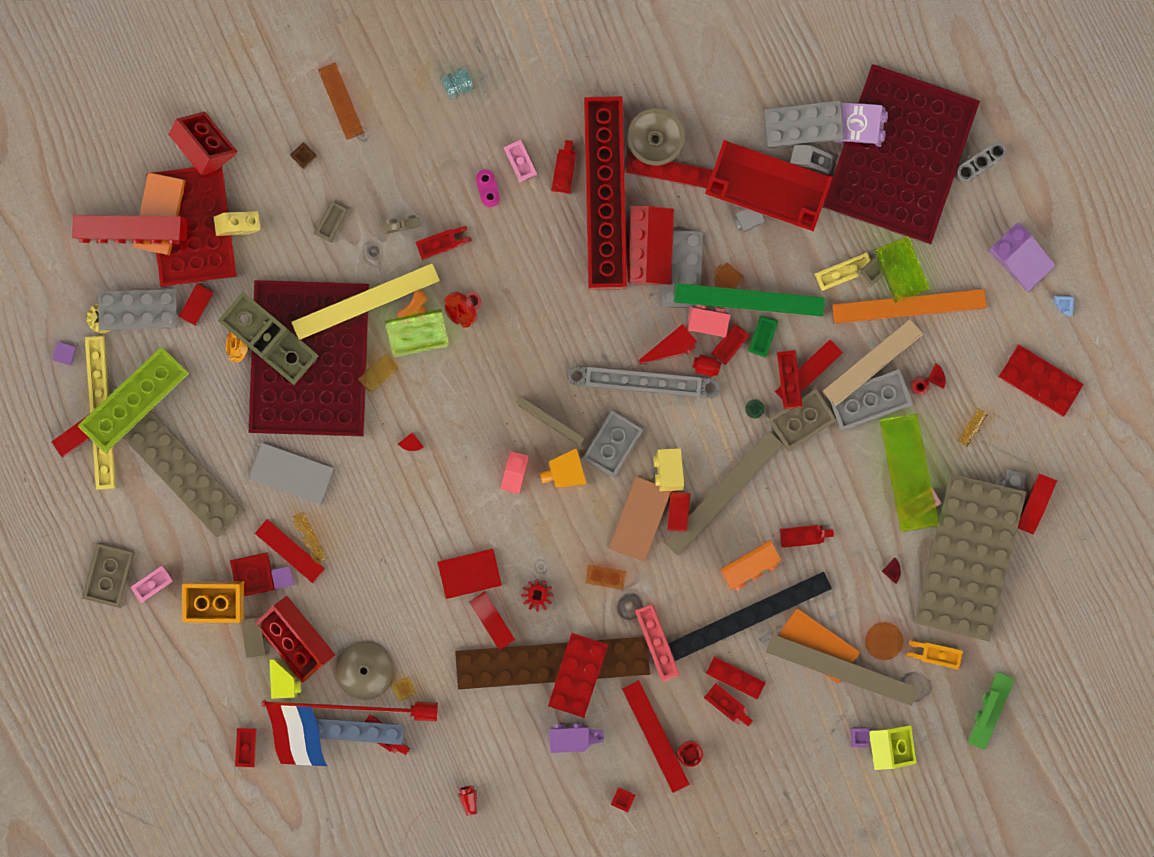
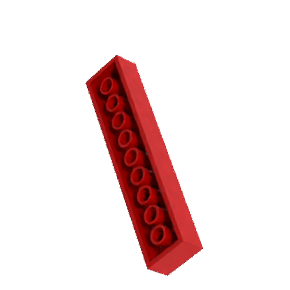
[584,96,627,290]

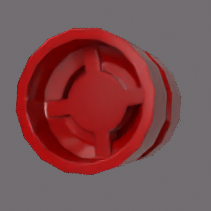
[677,741,703,767]

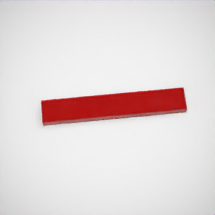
[622,680,690,793]

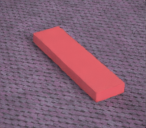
[635,604,680,682]

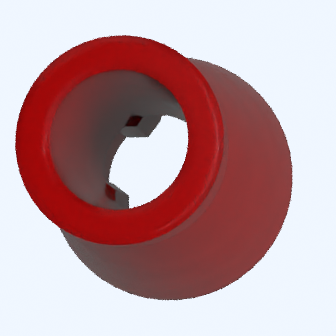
[910,376,930,395]
[458,786,477,816]

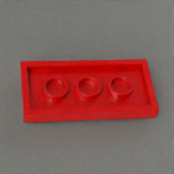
[998,344,1084,417]
[548,632,608,718]

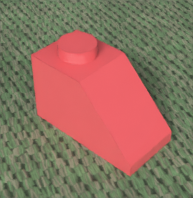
[501,451,529,494]

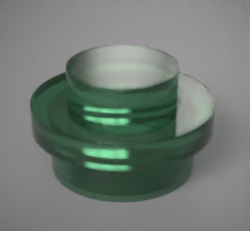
[745,399,765,419]

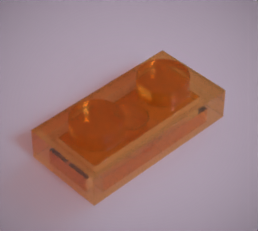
[585,565,626,590]

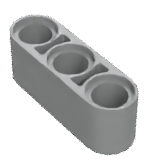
[956,142,1007,183]

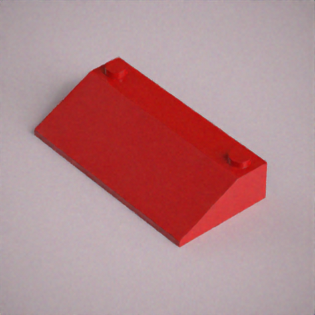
[705,140,833,232]

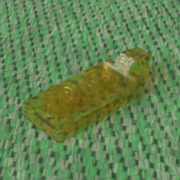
[293,512,328,564]

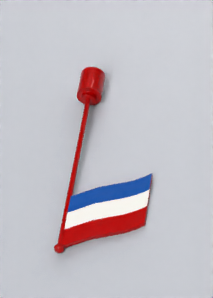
[261,699,438,766]

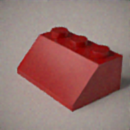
[168,111,238,175]

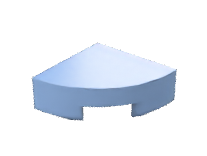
[1054,295,1074,316]

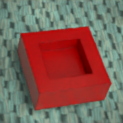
[610,787,636,813]

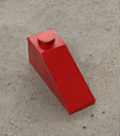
[638,324,697,365]

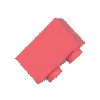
[686,305,730,337]

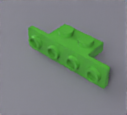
[967,672,1014,750]

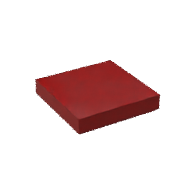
[230,552,276,597]

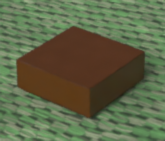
[290,142,317,170]

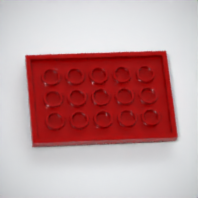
[146,166,237,287]

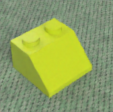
[269,659,301,699]
[869,725,917,770]

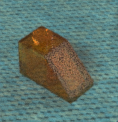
[714,262,744,289]

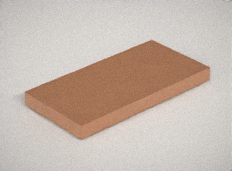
[609,476,671,562]

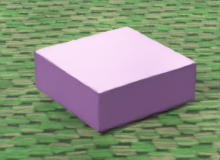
[52,342,77,366]
[271,566,294,589]
[851,727,871,748]

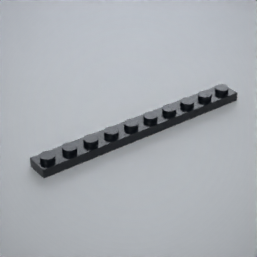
[650,572,832,663]

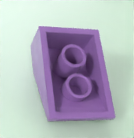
[988,222,1055,292]

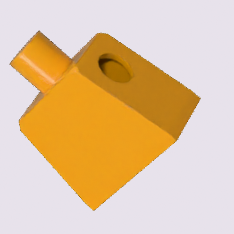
[539,449,587,488]

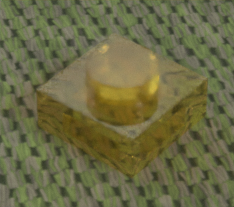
[391,676,417,702]

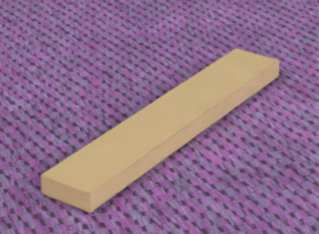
[823,320,923,406]

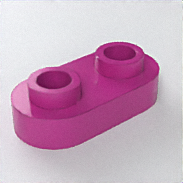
[476,169,500,208]

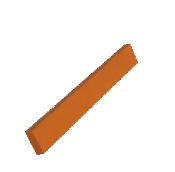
[832,289,987,324]

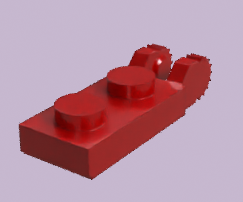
[415,226,472,260]

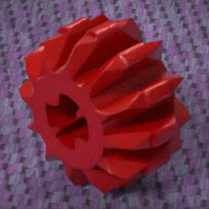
[521,579,554,612]

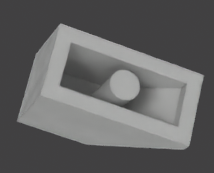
[790,145,836,175]

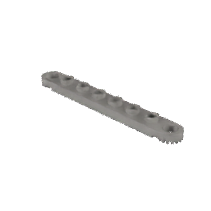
[567,366,720,398]

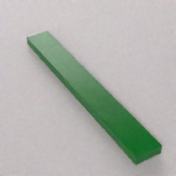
[673,283,825,317]

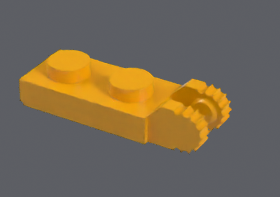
[906,640,963,670]

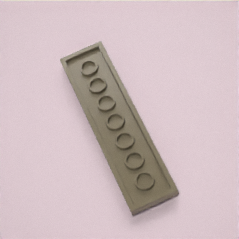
[123,411,245,537]

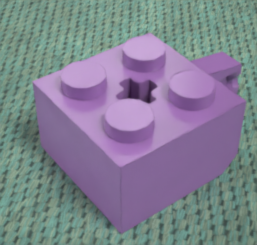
[550,723,604,753]

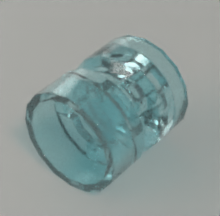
[440,66,475,100]

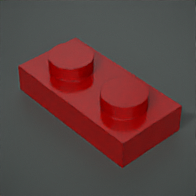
[235,728,257,768]

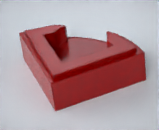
[927,363,946,389]
[398,432,424,451]

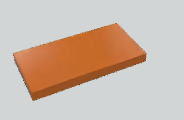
[133,172,186,255]
[777,608,860,684]

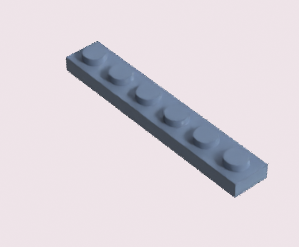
[316,718,404,745]

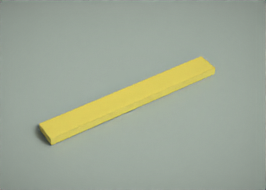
[291,264,440,340]
[85,336,116,490]

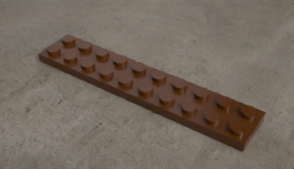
[455,636,650,690]

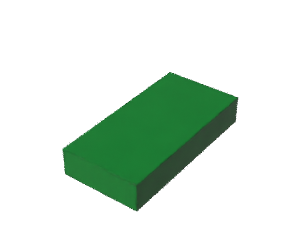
[748,315,778,358]

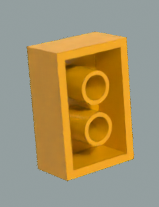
[182,581,244,623]

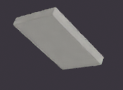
[582,409,644,478]

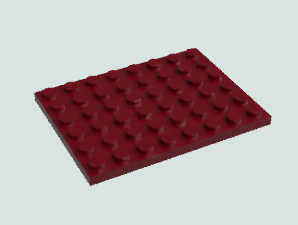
[822,64,980,245]
[248,280,370,437]

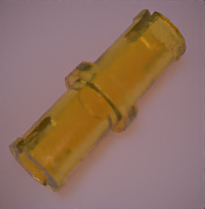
[957,408,988,447]

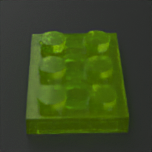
[873,236,930,303]
[385,309,449,358]

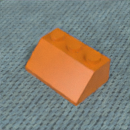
[719,540,781,591]

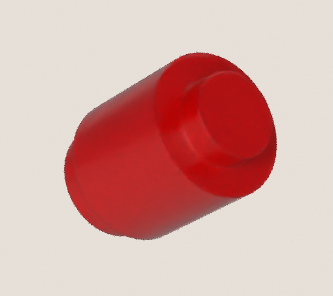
[692,354,721,377]

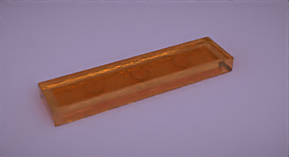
[318,63,364,140]

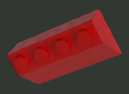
[628,206,674,285]
[255,596,336,683]

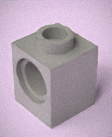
[734,209,765,233]

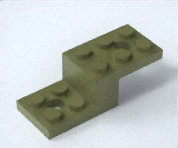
[218,292,319,385]

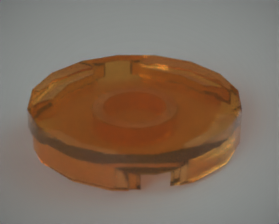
[865,622,904,661]

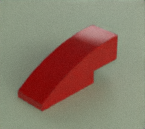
[1017,473,1058,535]
[469,591,516,650]

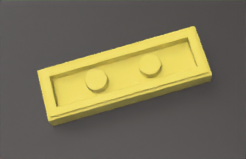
[814,252,871,292]

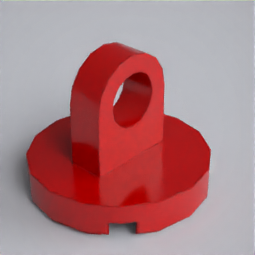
[444,291,482,328]

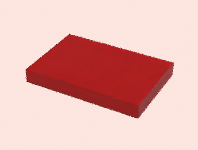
[437,548,502,599]

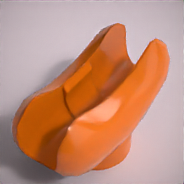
[397,290,428,323]

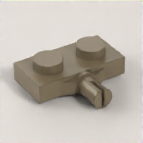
[382,215,422,234]

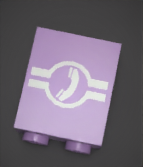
[834,103,888,147]

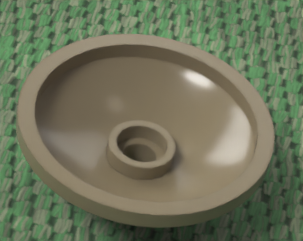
[627,108,685,166]
[336,642,394,700]

